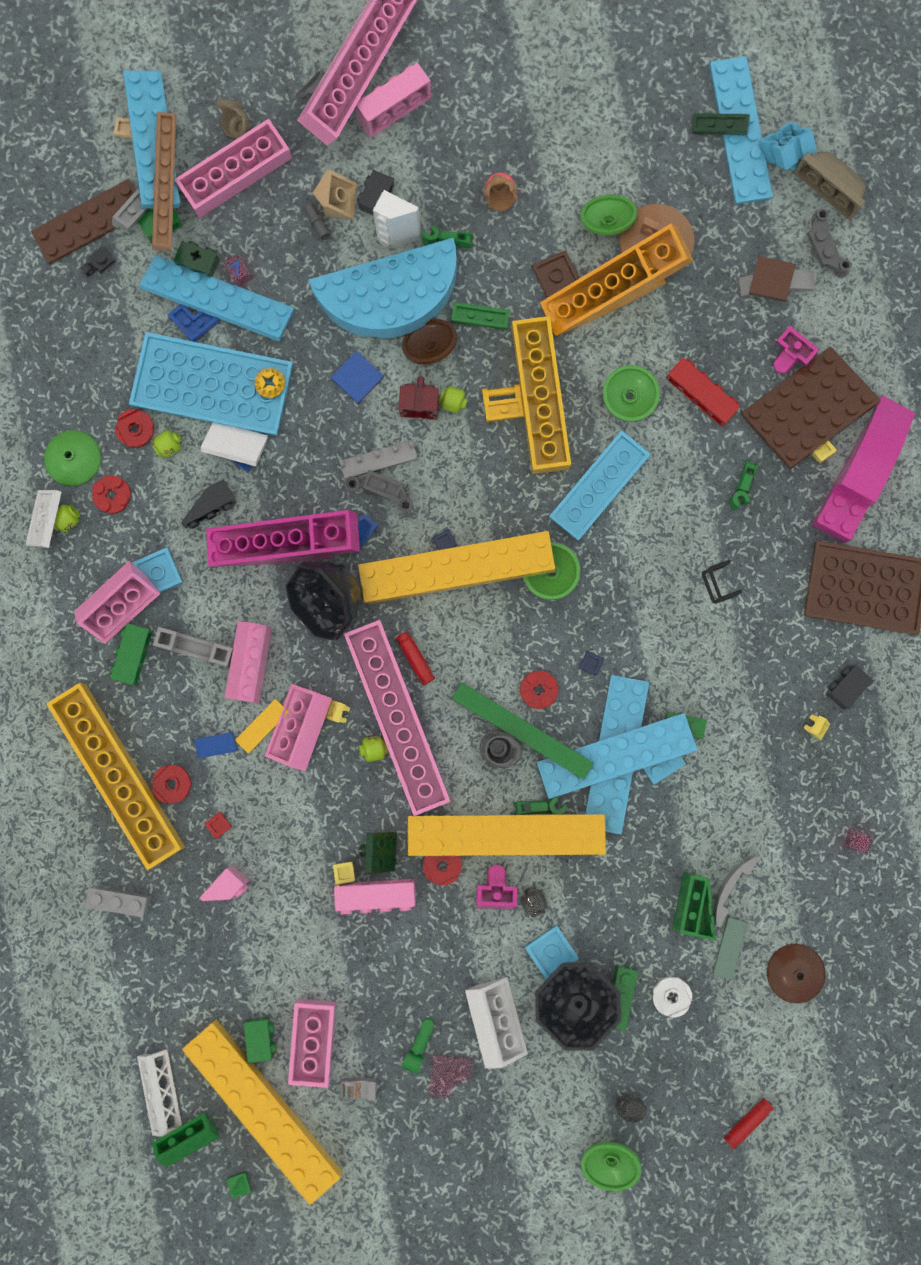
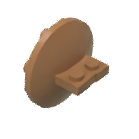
[619,204,695,277]

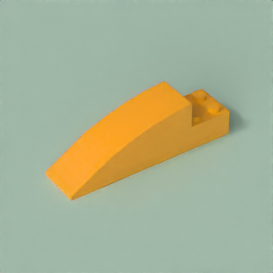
[540,223,694,336]

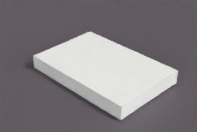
[201,423,268,466]
[26,490,61,548]

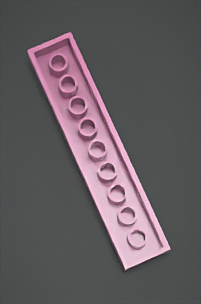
[297,0,417,146]
[344,620,451,816]

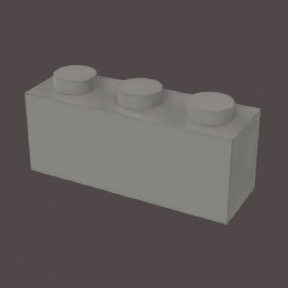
[85,885,152,918]

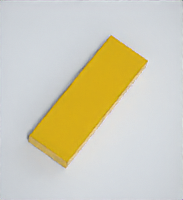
[235,699,289,754]

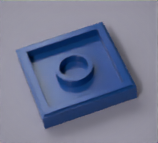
[330,351,384,404]

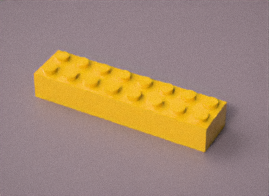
[511,316,571,474]

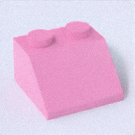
[199,865,250,901]

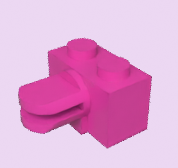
[773,326,819,374]
[475,865,517,910]

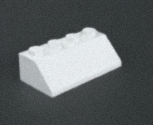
[373,190,421,247]
[465,977,528,1068]

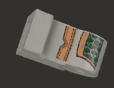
[340,1078,377,1101]

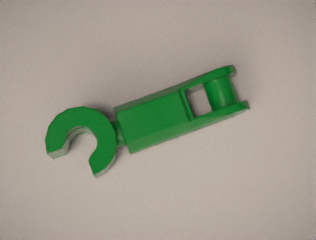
[421,225,473,248]
[729,459,759,511]
[513,797,567,815]
[401,1018,434,1075]

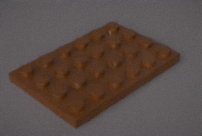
[741,346,881,470]
[804,541,921,635]

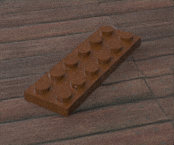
[31,179,136,265]

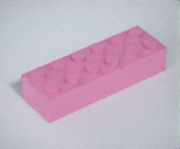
[174,119,292,218]

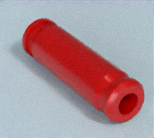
[396,631,435,686]
[724,1098,774,1149]

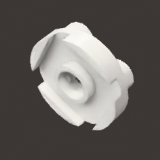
[652,976,692,1018]

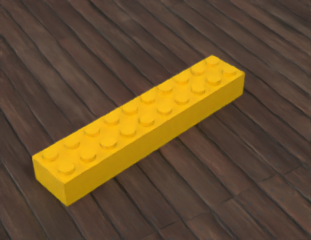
[358,531,556,604]
[46,683,186,870]
[408,814,606,856]
[182,1019,343,1205]

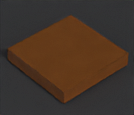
[532,250,579,298]
[749,256,796,302]

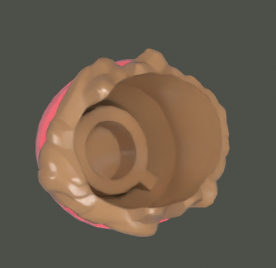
[483,172,518,211]

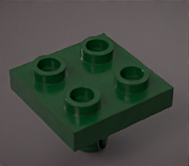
[359,832,397,873]

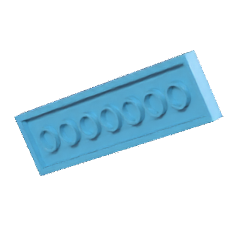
[709,56,773,205]
[123,71,180,209]
[139,255,294,342]
[585,675,649,835]
[537,713,698,799]

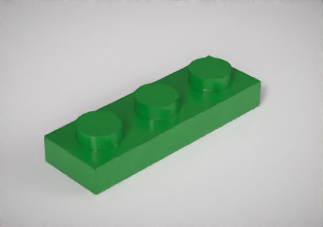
[451,302,510,330]

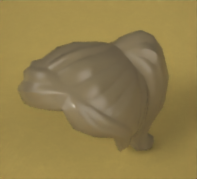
[216,98,249,139]

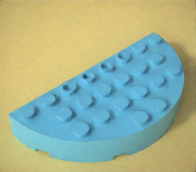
[309,238,457,339]

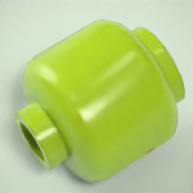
[439,386,468,414]
[152,430,182,458]
[53,504,80,532]
[358,735,388,762]

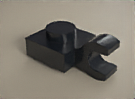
[80,246,115,278]

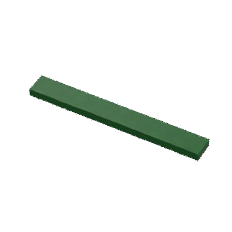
[452,683,594,780]

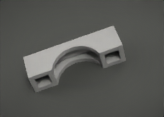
[153,627,233,668]

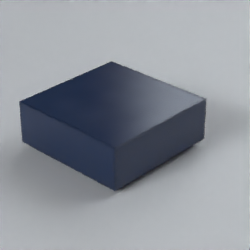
[432,529,458,550]
[579,651,604,676]

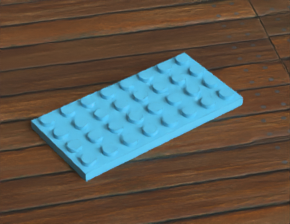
[129,332,293,436]

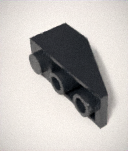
[181,479,236,529]

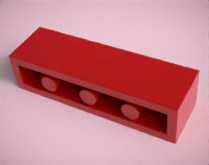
[665,358,740,427]

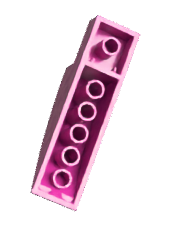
[811,395,915,543]
[206,510,360,567]

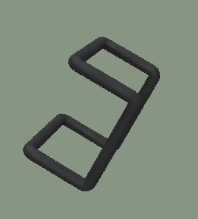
[702,560,742,604]

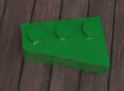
[672,872,717,941]

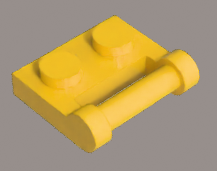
[482,384,524,422]

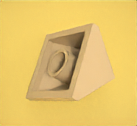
[313,170,357,219]

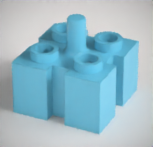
[760,121,817,170]

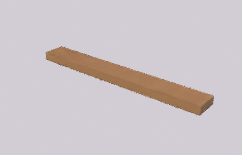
[152,112,176,252]

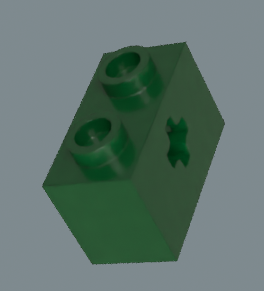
[174,240,220,278]

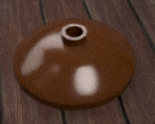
[402,319,457,365]
[767,944,826,1003]

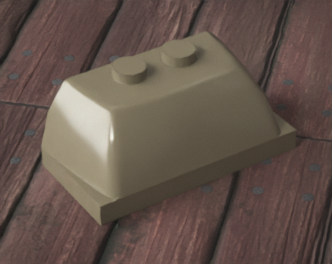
[794,151,866,221]

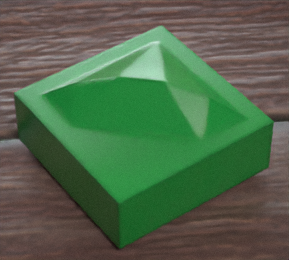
[226,1171,252,1199]

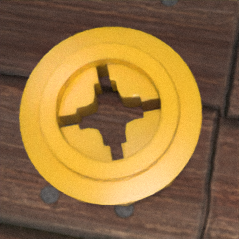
[254,367,285,398]

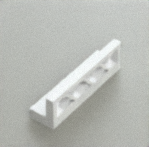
[137,1049,182,1137]

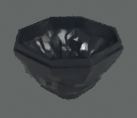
[285,561,363,641]
[535,962,621,1051]

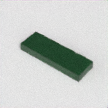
[691,113,750,135]

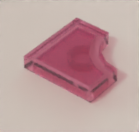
[429,1055,472,1098]

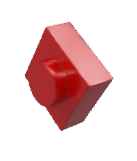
[204,812,232,839]

